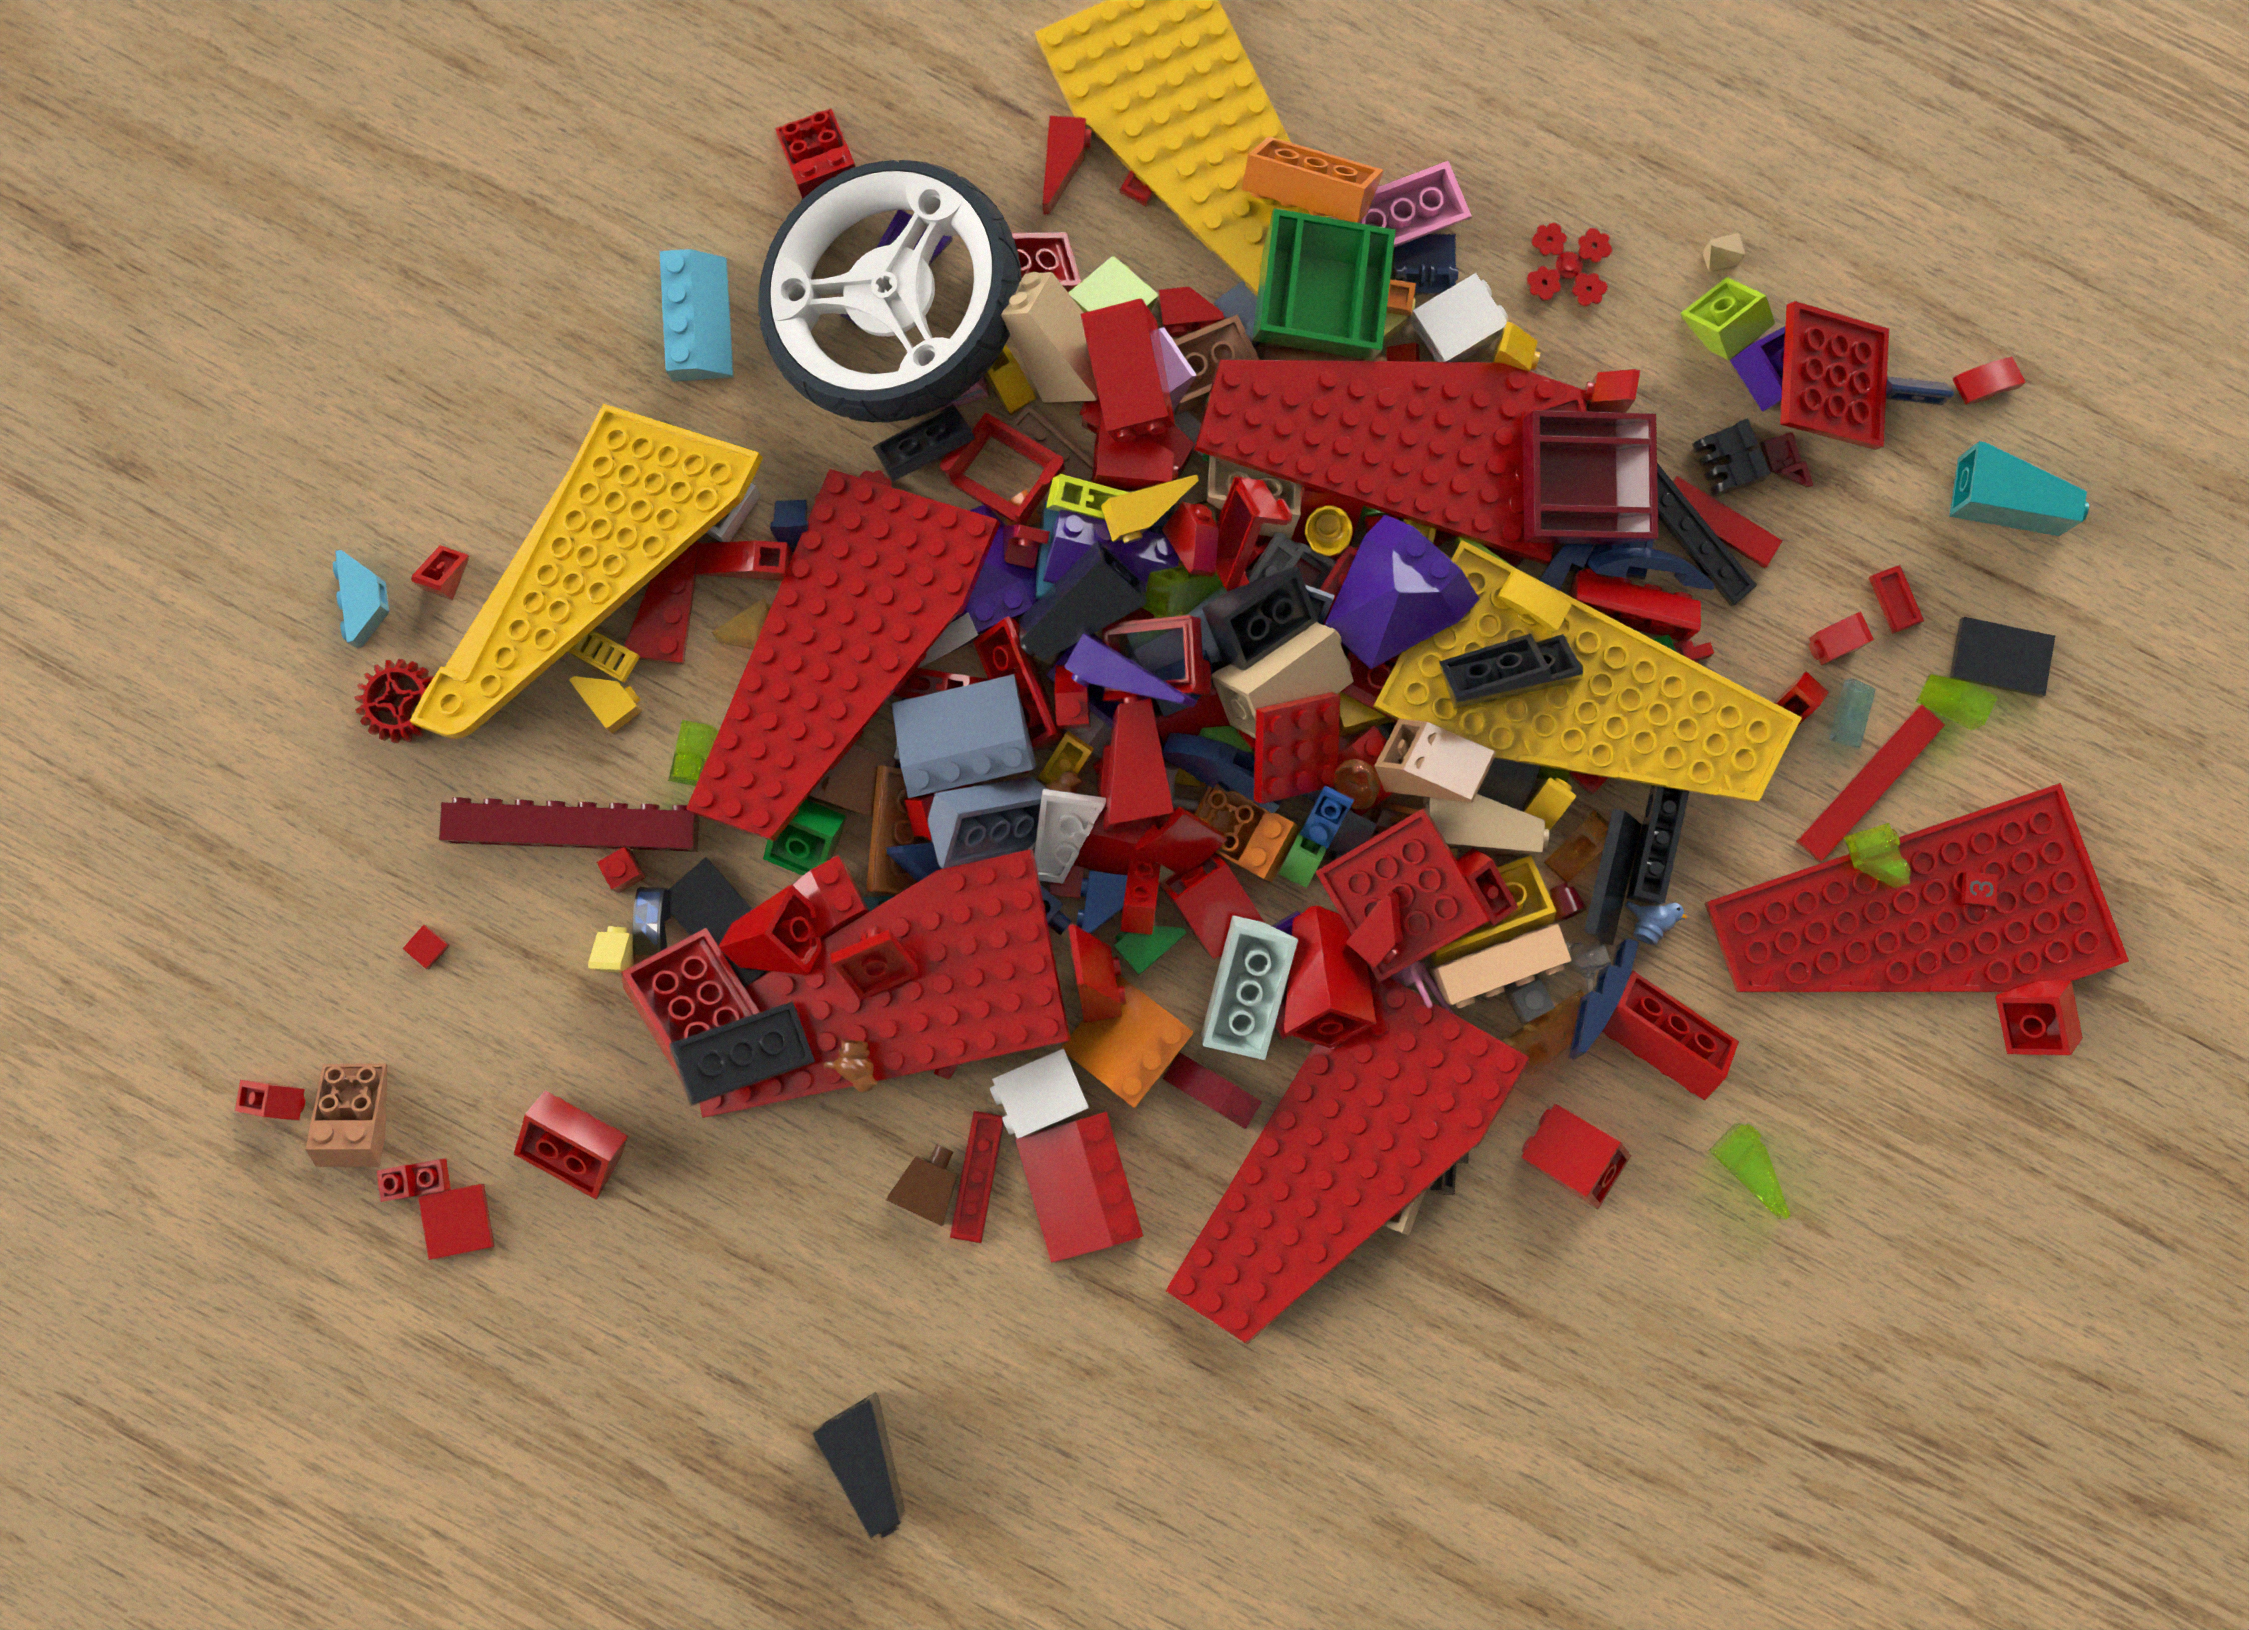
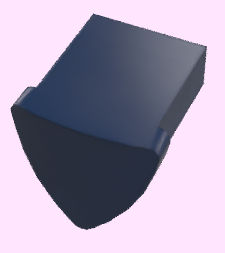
[770,500,809,552]

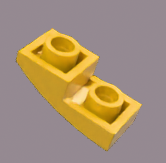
[1497,570,1572,632]

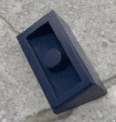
[1886,376,1954,405]

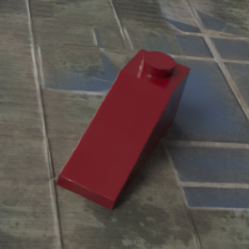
[1163,1052,1262,1129]

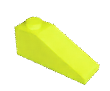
[1046,474,1129,520]

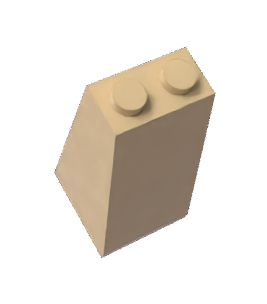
[1001,272,1099,403]
[1211,622,1354,738]
[1423,794,1549,858]

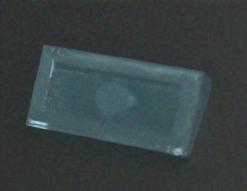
[1829,678,1876,748]

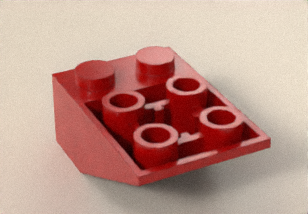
[775,108,856,200]

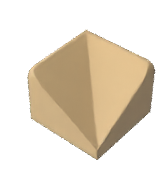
[1703,233,1745,272]

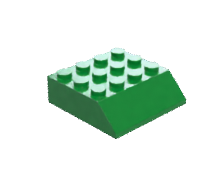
[1252,208,1396,361]

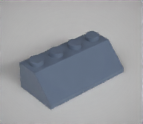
[927,776,1047,868]

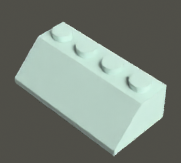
[1201,915,1298,1060]

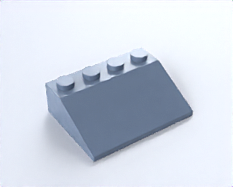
[892,674,1037,798]

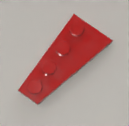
[621,541,700,665]

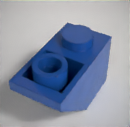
[1300,786,1354,848]
[1076,871,1127,934]

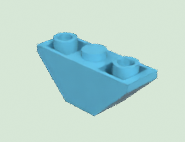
[333,550,389,648]

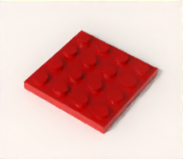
[1780,301,1889,450]
[1316,807,1491,983]

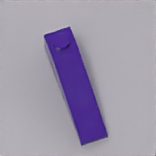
[1064,634,1197,707]

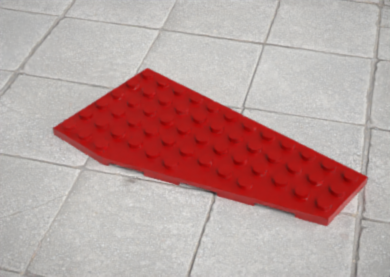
[1194,359,1588,565]
[1704,783,2129,992]
[699,849,1071,1118]

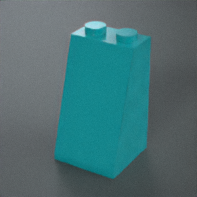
[1949,441,2089,536]

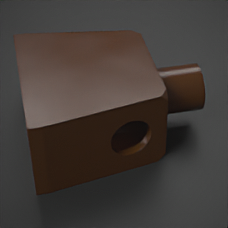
[886,1144,958,1226]

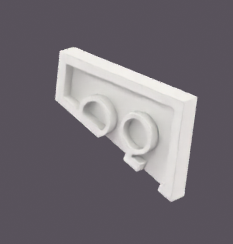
[1034,789,1107,884]

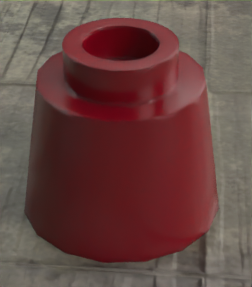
[1550,883,1588,923]

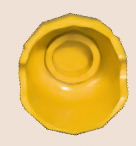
[1305,505,1353,557]

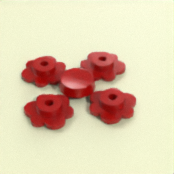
[1527,222,1612,306]

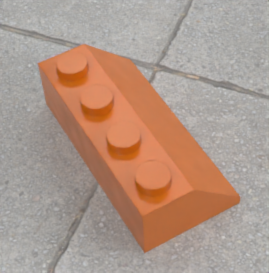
[1242,137,1383,223]

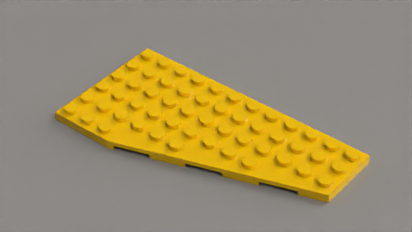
[1035,0,1329,297]

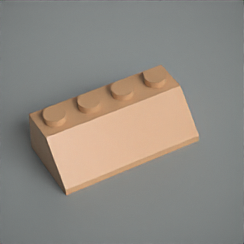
[1428,924,1572,1008]

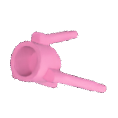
[1392,960,1455,1015]

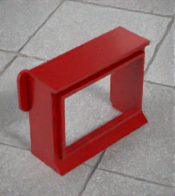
[940,412,1065,526]
[1216,476,1292,591]
[1102,615,1212,702]

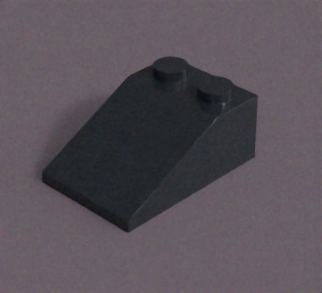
[1202,566,1318,671]

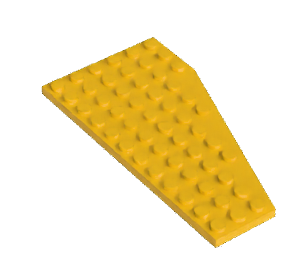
[1373,540,1801,803]

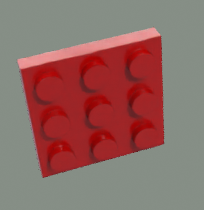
[1254,692,1340,804]

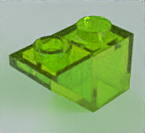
[668,720,719,787]
[1844,823,1910,888]

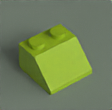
[1680,277,1776,360]

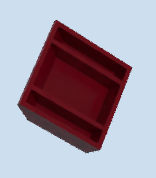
[1523,410,1658,545]

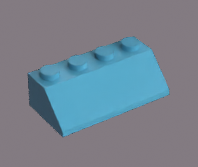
[659,249,734,382]

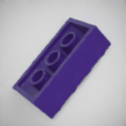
[1043,509,1179,611]

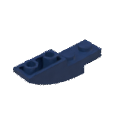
[1161,733,1282,814]

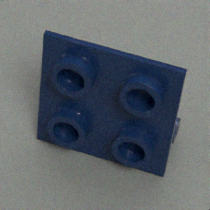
[1394,234,1458,294]

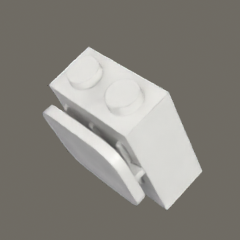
[1409,273,1509,362]
[990,1048,1089,1139]

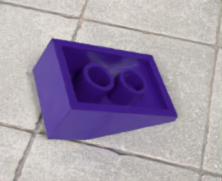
[1730,326,1785,412]

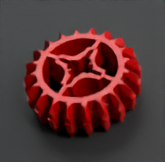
[354,659,434,743]

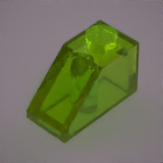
[1916,674,1998,731]

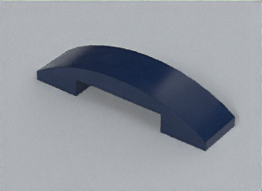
[1587,548,1715,590]

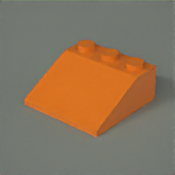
[1060,976,1194,1108]

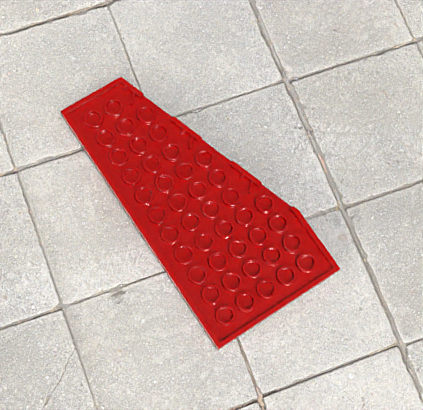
[686,469,1000,841]
[1166,965,1530,1344]

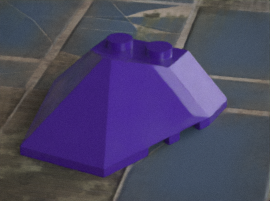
[951,505,1039,652]
[1324,515,1479,669]

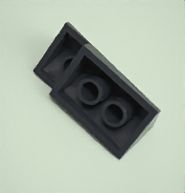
[1439,633,1583,709]

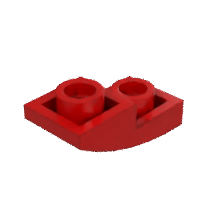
[1952,356,2026,405]
[376,1158,451,1202]

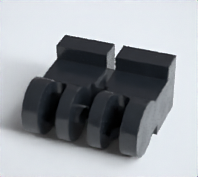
[1692,418,1771,497]

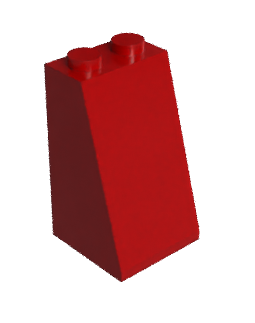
[1080,298,1175,442]
[1103,695,1174,832]
[1284,905,1376,1049]

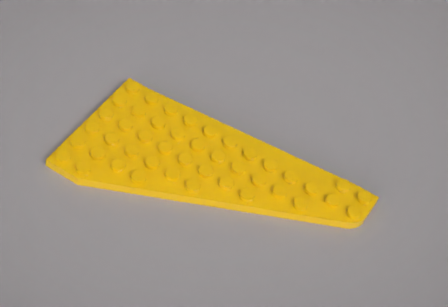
[410,404,763,739]

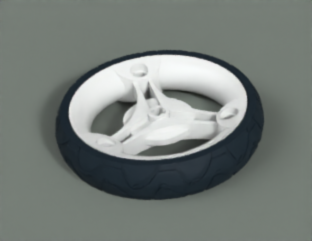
[758,160,1021,423]

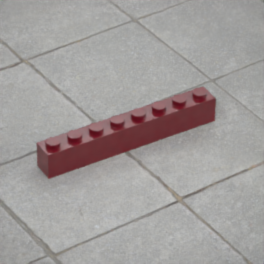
[439,797,699,852]

